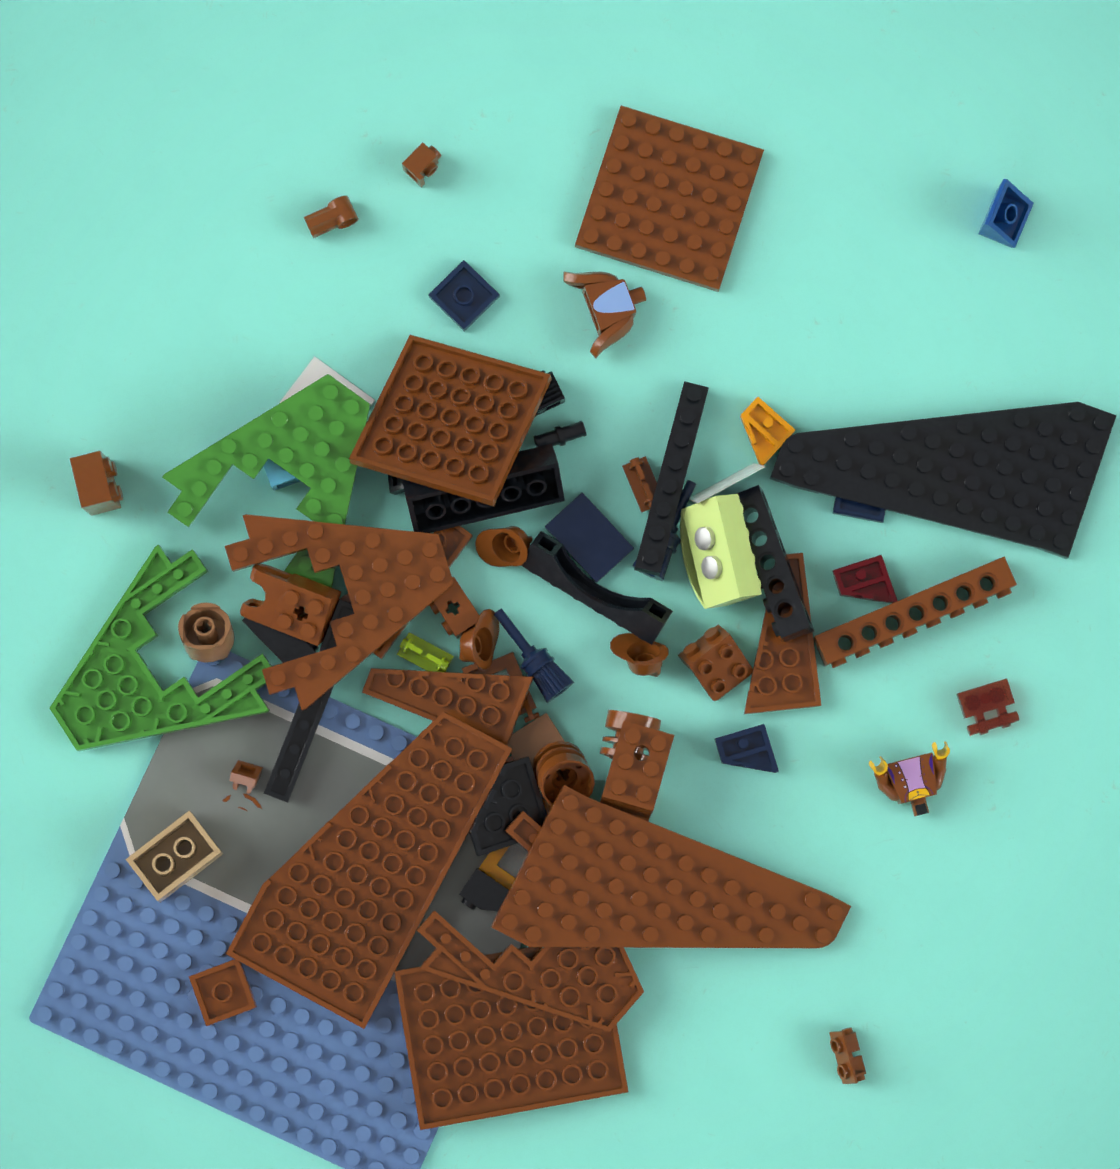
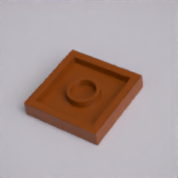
[189,959,257,1026]

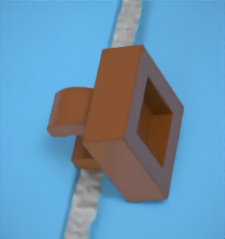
[229,760,263,794]

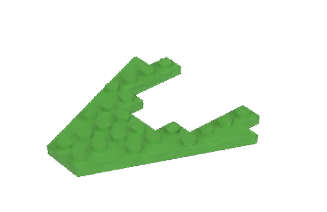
[162,374,371,588]
[49,545,272,751]

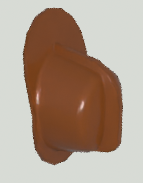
[475,526,533,567]
[459,609,499,670]
[610,633,669,677]

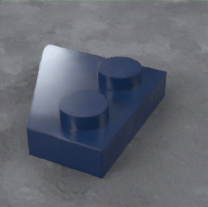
[714,724,779,773]

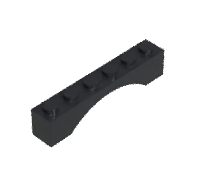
[521,531,673,645]

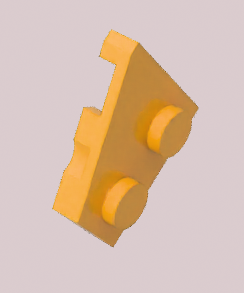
[740,397,796,466]

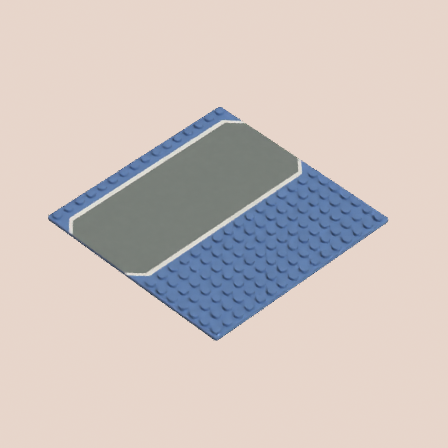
[29,652,546,1169]

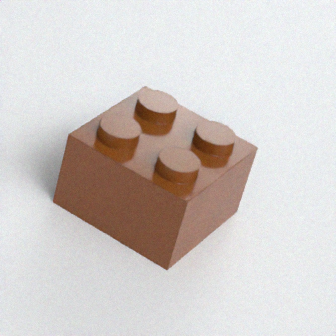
[70,451,123,516]

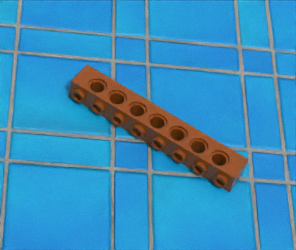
[813,557,1017,668]

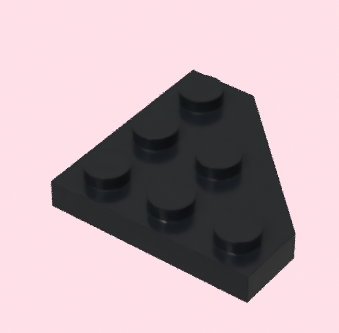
[469,756,547,856]

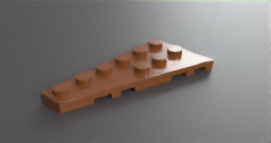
[362,668,534,746]

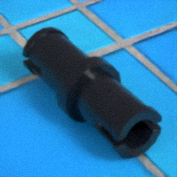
[533,421,587,447]

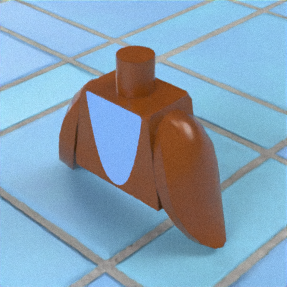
[563,272,646,358]

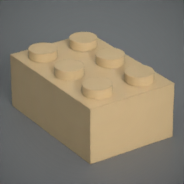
[126,811,223,903]

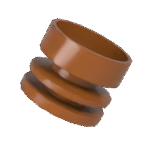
[600,710,661,761]
[532,741,595,806]

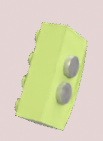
[680,494,762,609]

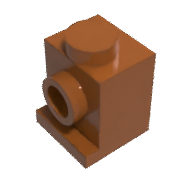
[402,142,441,187]

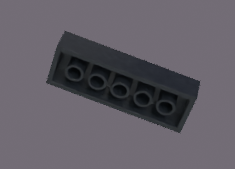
[401,444,565,533]

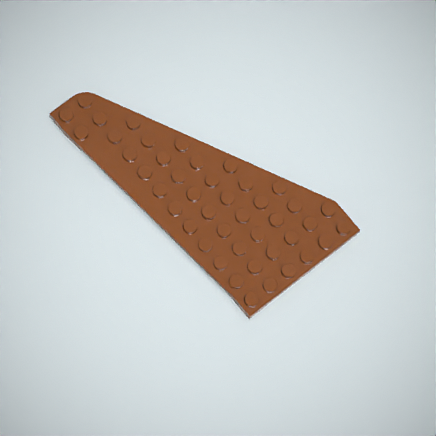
[491,785,851,948]

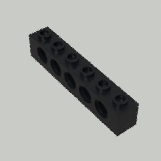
[737,485,814,642]

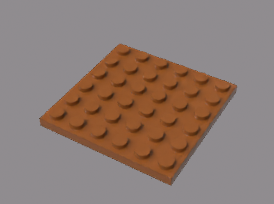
[575,105,764,292]
[349,335,551,506]

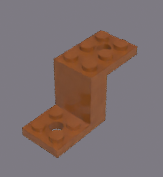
[600,720,674,822]

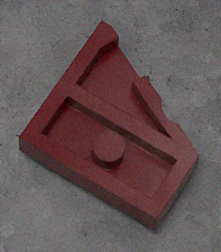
[832,555,897,603]

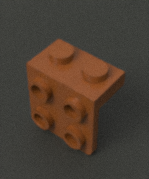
[678,624,753,701]

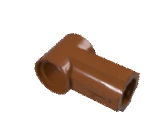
[304,196,358,238]

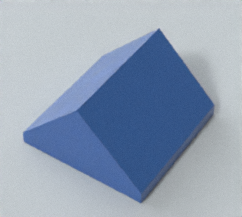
[978,179,1034,248]

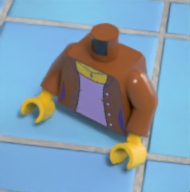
[869,741,950,816]

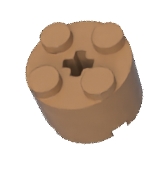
[178,603,235,663]

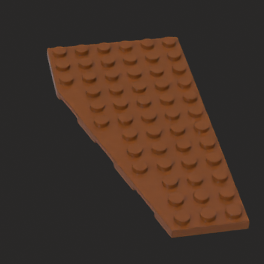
[226,712,513,1029]

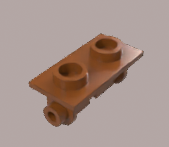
[622,456,657,513]
[829,1027,866,1084]

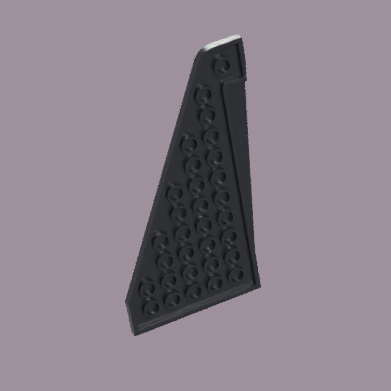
[770,402,1117,559]

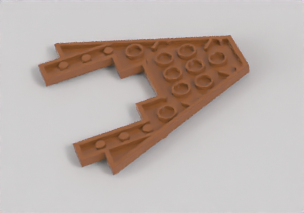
[225,514,454,711]
[417,811,644,1032]

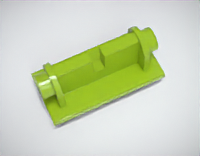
[397,632,454,672]

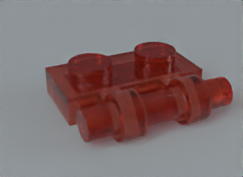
[956,678,1019,736]

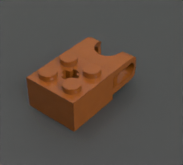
[240,564,341,646]

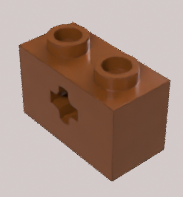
[429,577,479,639]

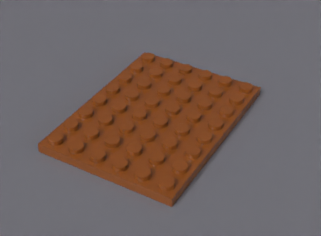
[394,947,628,1130]

